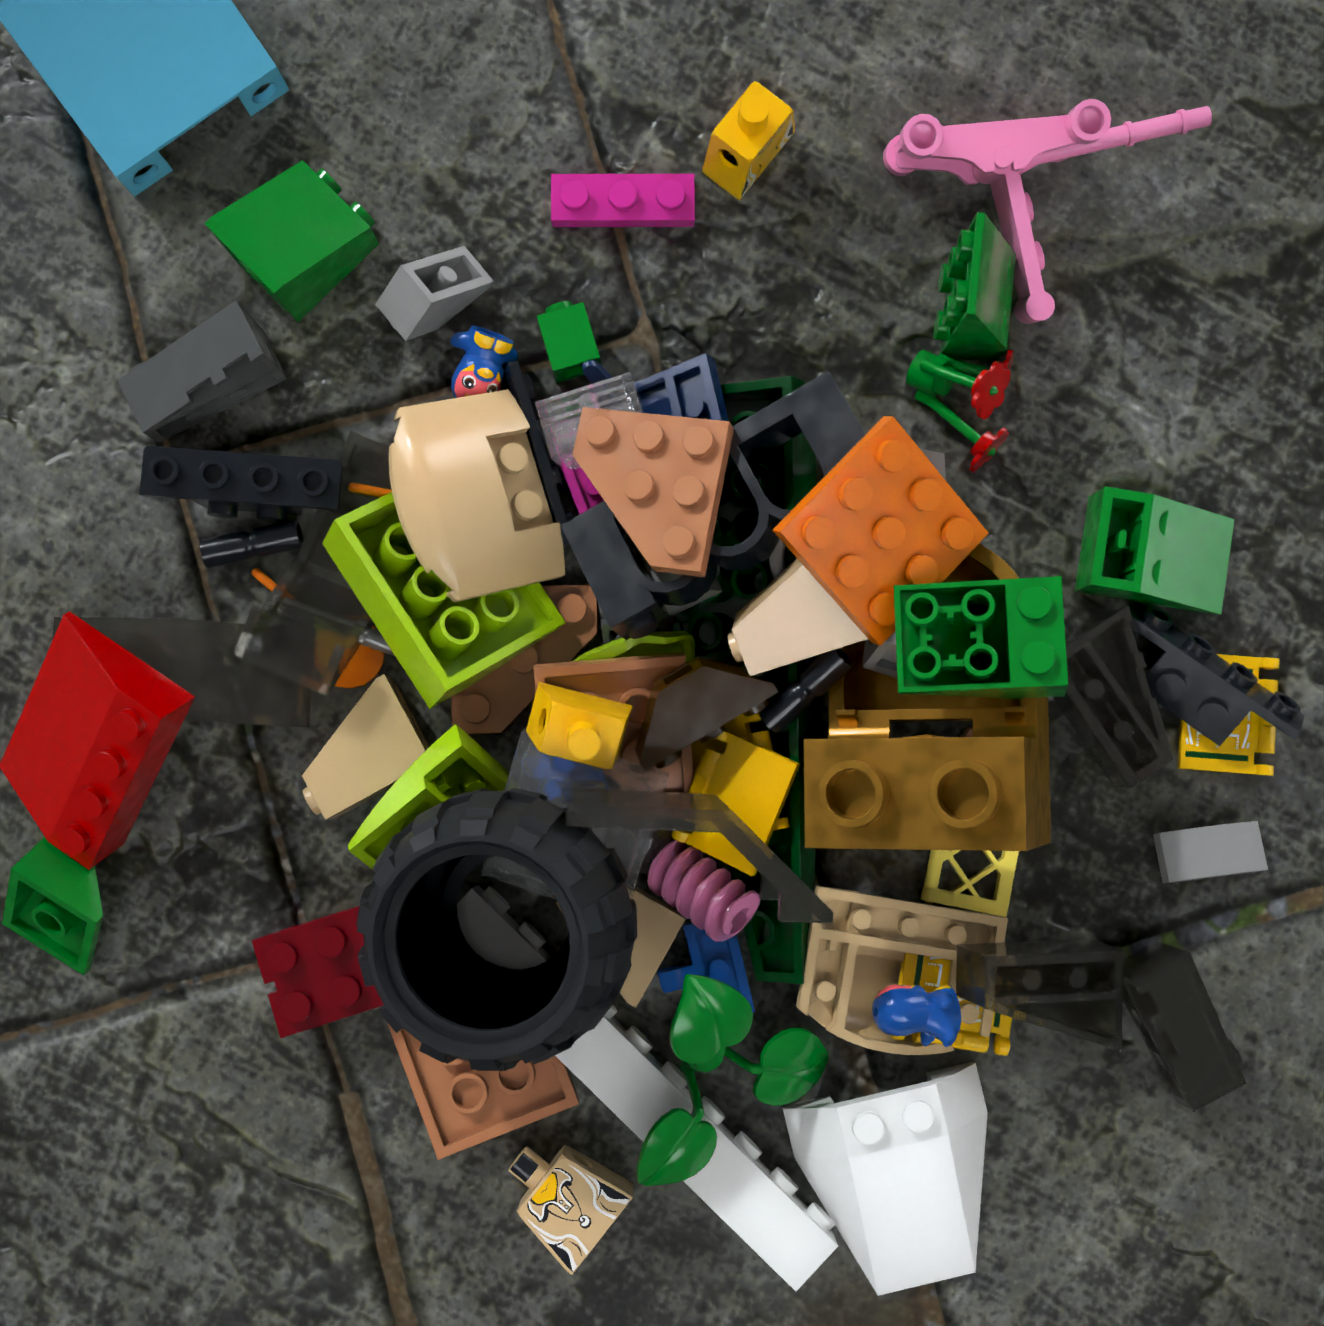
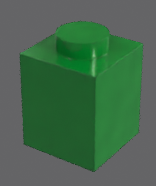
[537,301,601,383]

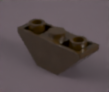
[635,657,778,771]

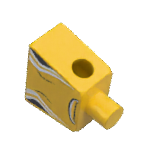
[702,81,795,201]

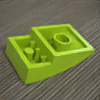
[348,724,522,870]

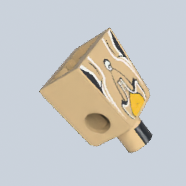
[508,1145,634,1275]

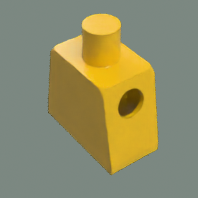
[526,682,632,769]

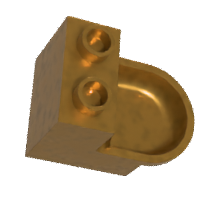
[804,543,1051,851]

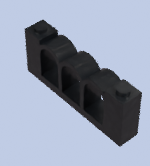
[561,371,866,640]

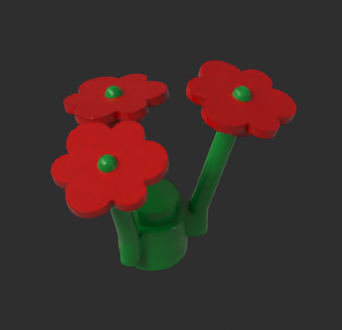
[906,349,1014,473]

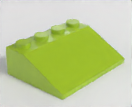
[322,492,566,709]

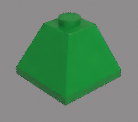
[2,837,103,976]

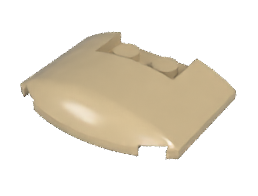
[389,389,565,602]
[796,886,1008,1055]

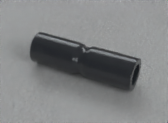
[200,519,304,568]
[758,648,854,734]

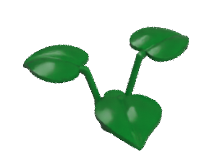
[636,974,829,1186]

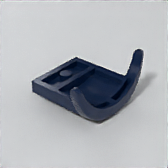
[582,353,729,421]

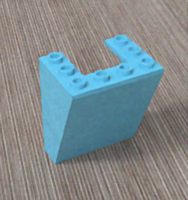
[0,0,289,197]

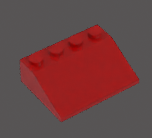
[0,611,195,870]

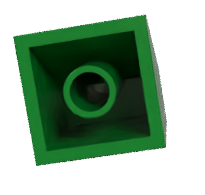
[204,160,379,323]

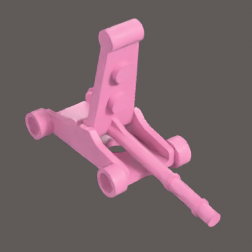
[883,99,1212,324]

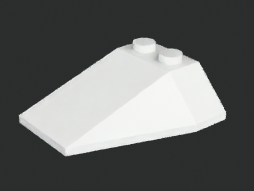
[782,1061,988,1296]

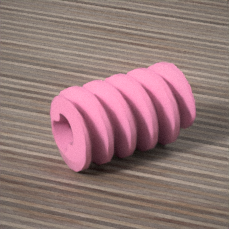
[647,840,760,942]

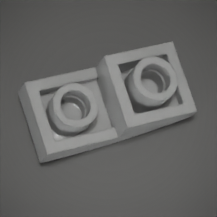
[1153,821,1268,884]

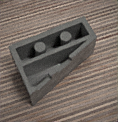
[118,300,287,443]

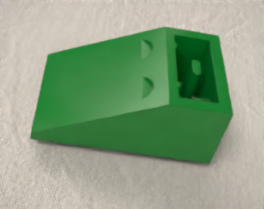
[934,212,1016,362]
[1075,486,1235,615]
[894,576,1068,699]

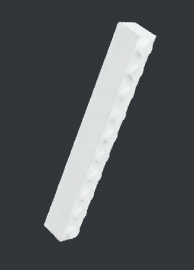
[457,885,838,1291]

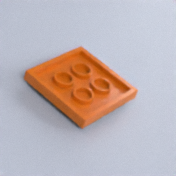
[772,416,989,646]

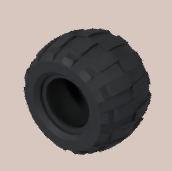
[356,788,637,1071]

